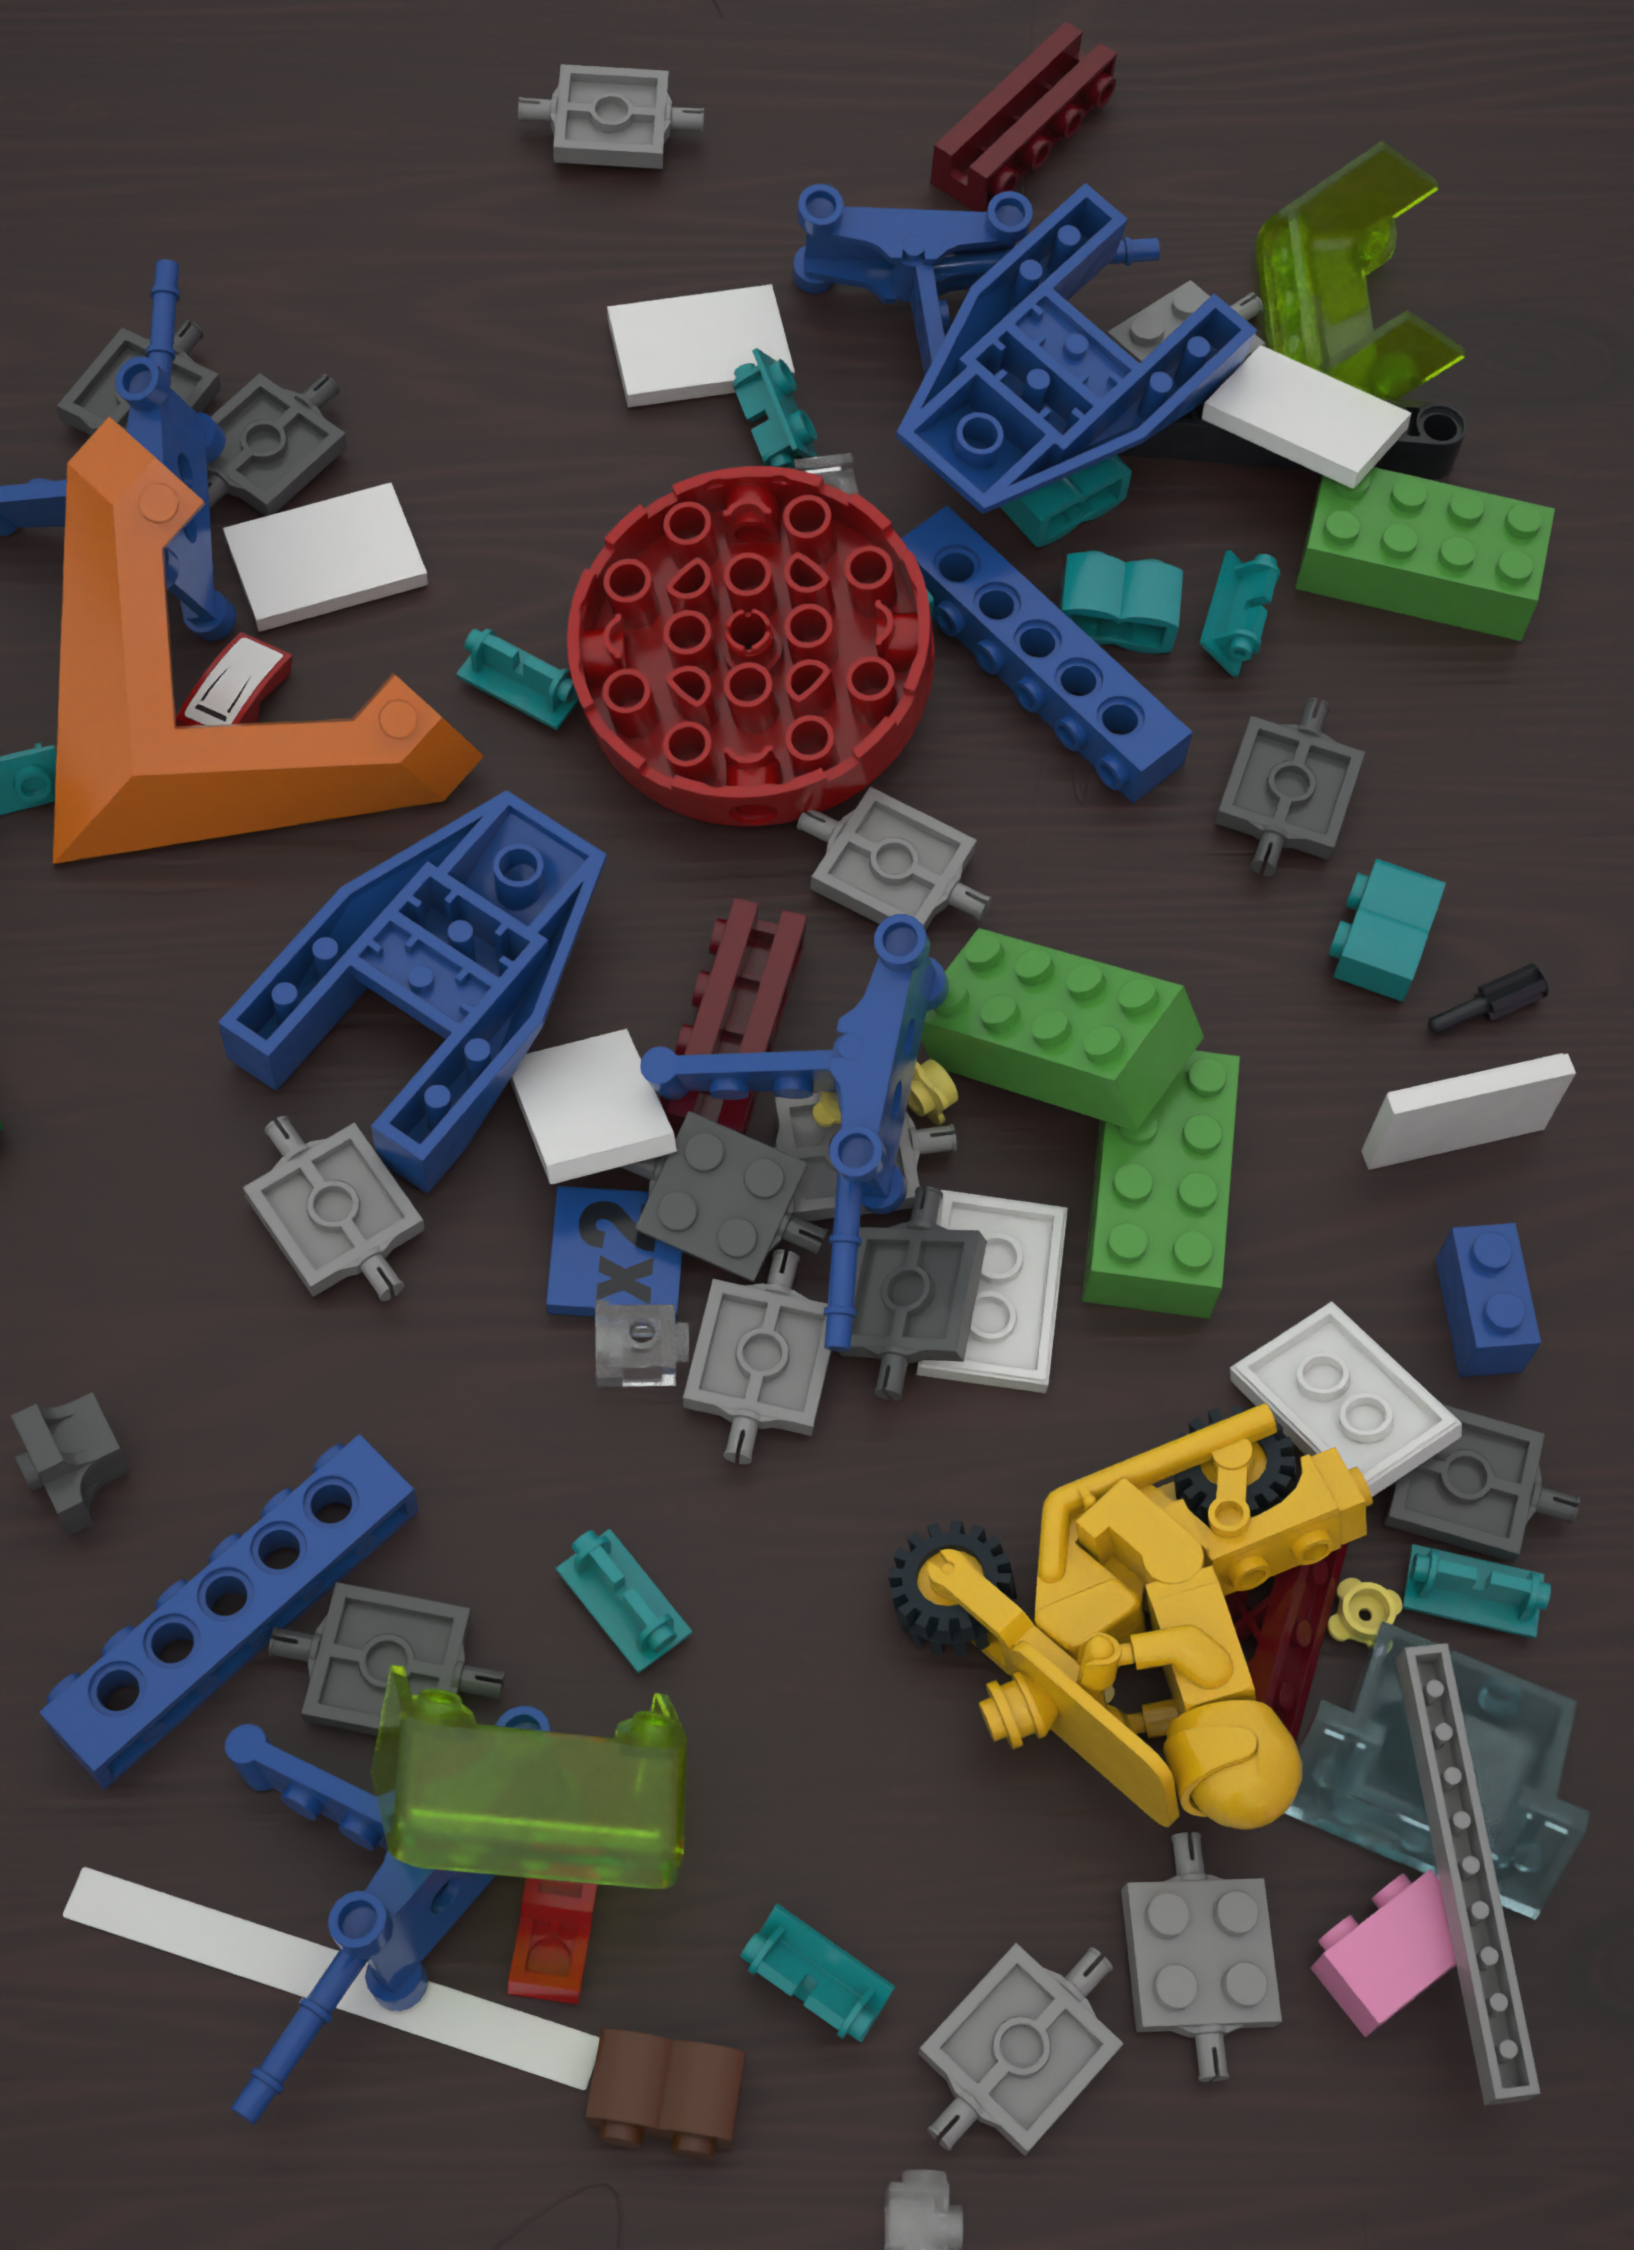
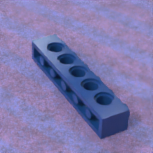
[901,506,1193,804]
[39,1434,419,1790]

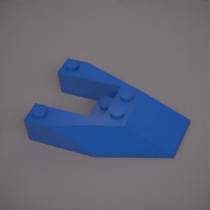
[895,183,1258,514]
[218,790,607,1194]

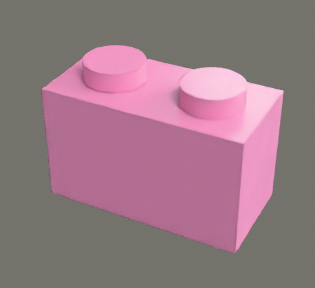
[1310,1869,1456,2038]

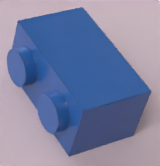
[1435,1223,1541,1378]

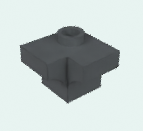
[11,1392,130,1536]

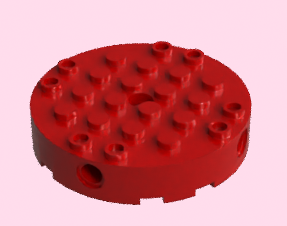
[567,466,935,827]

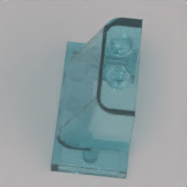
[1284,1621,1590,1920]

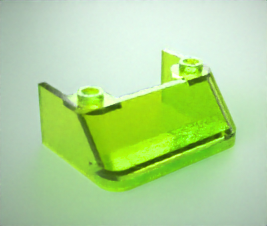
[1255,141,1465,400]
[371,1665,687,1889]

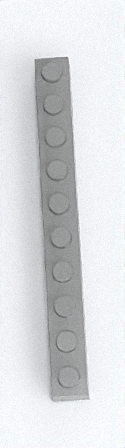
[1395,1643,1541,2106]

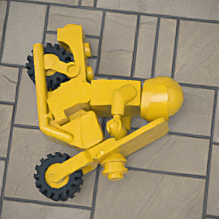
[888,1403,1373,1830]

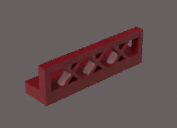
[1224,1542,1349,1743]

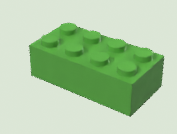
[1295,467,1555,641]
[921,928,1204,1131]
[1082,1050,1240,1319]

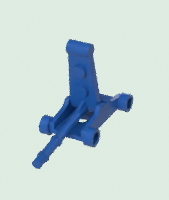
[793,184,1160,377]
[0,259,237,641]
[640,914,949,1351]
[225,1706,584,2125]

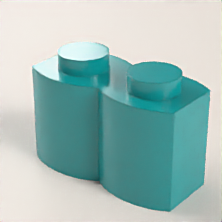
[1000,455,1132,547]
[1059,550,1183,654]
[1328,858,1446,1002]

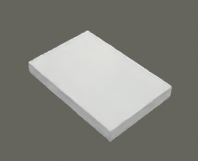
[607,284,795,408]
[1202,345,1411,489]
[223,482,428,632]
[510,1029,677,1184]
[1361,1053,1576,1170]
[916,1190,1068,1394]
[1230,1301,1462,1497]

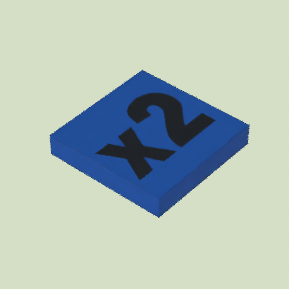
[546,1186,682,1322]

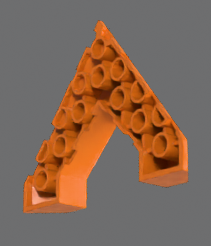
[53,416,484,864]

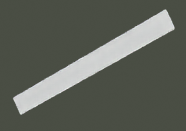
[63,1867,600,2090]

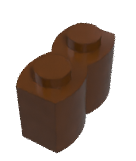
[585,2028,746,2160]

